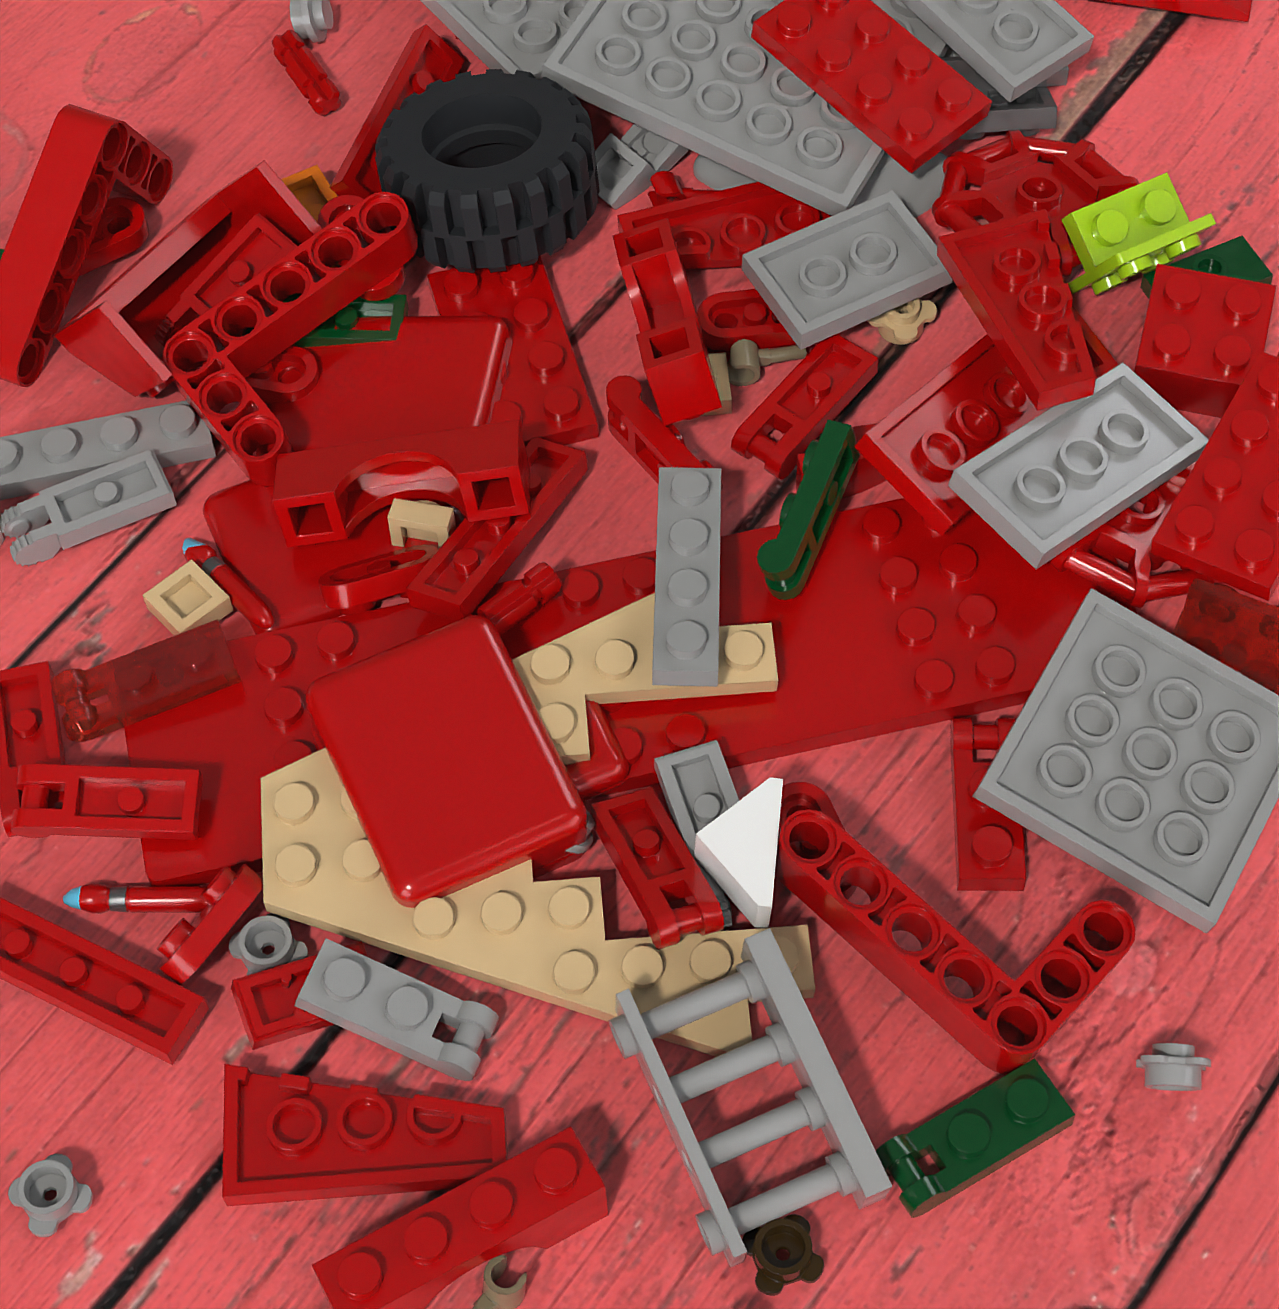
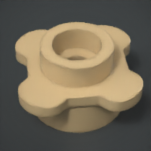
[868,298,937,345]

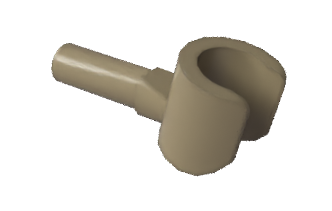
[727,339,807,386]
[472,1255,527,1309]

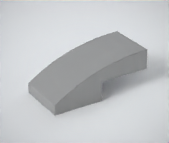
[595,124,689,210]

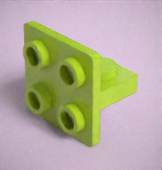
[1061,172,1216,296]

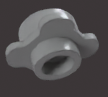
[229,913,308,975]
[1136,1043,1211,1091]
[8,1154,93,1237]

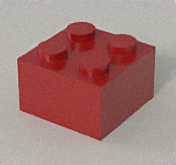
[1134,264,1277,418]

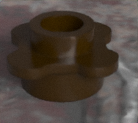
[742,1214,824,1296]

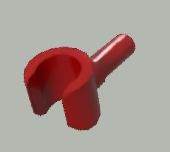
[648,171,720,206]

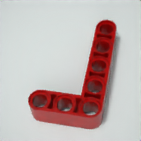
[0,104,173,387]
[163,192,418,487]
[775,809,1136,1074]

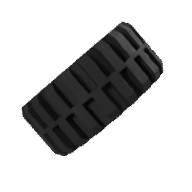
[375,69,600,273]

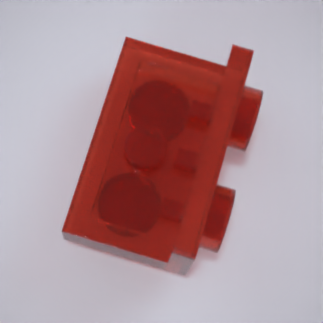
[1172,578,1279,695]

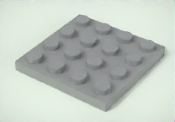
[972,588,1279,934]

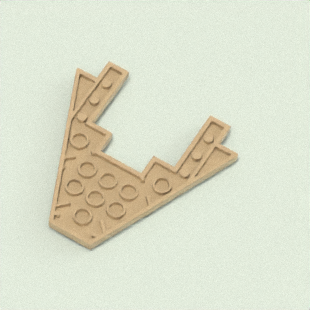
[261,593,815,1057]

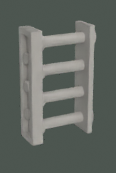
[608,928,892,1268]

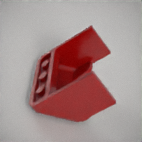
[54,160,322,398]

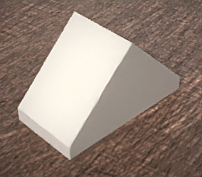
[694,778,783,928]

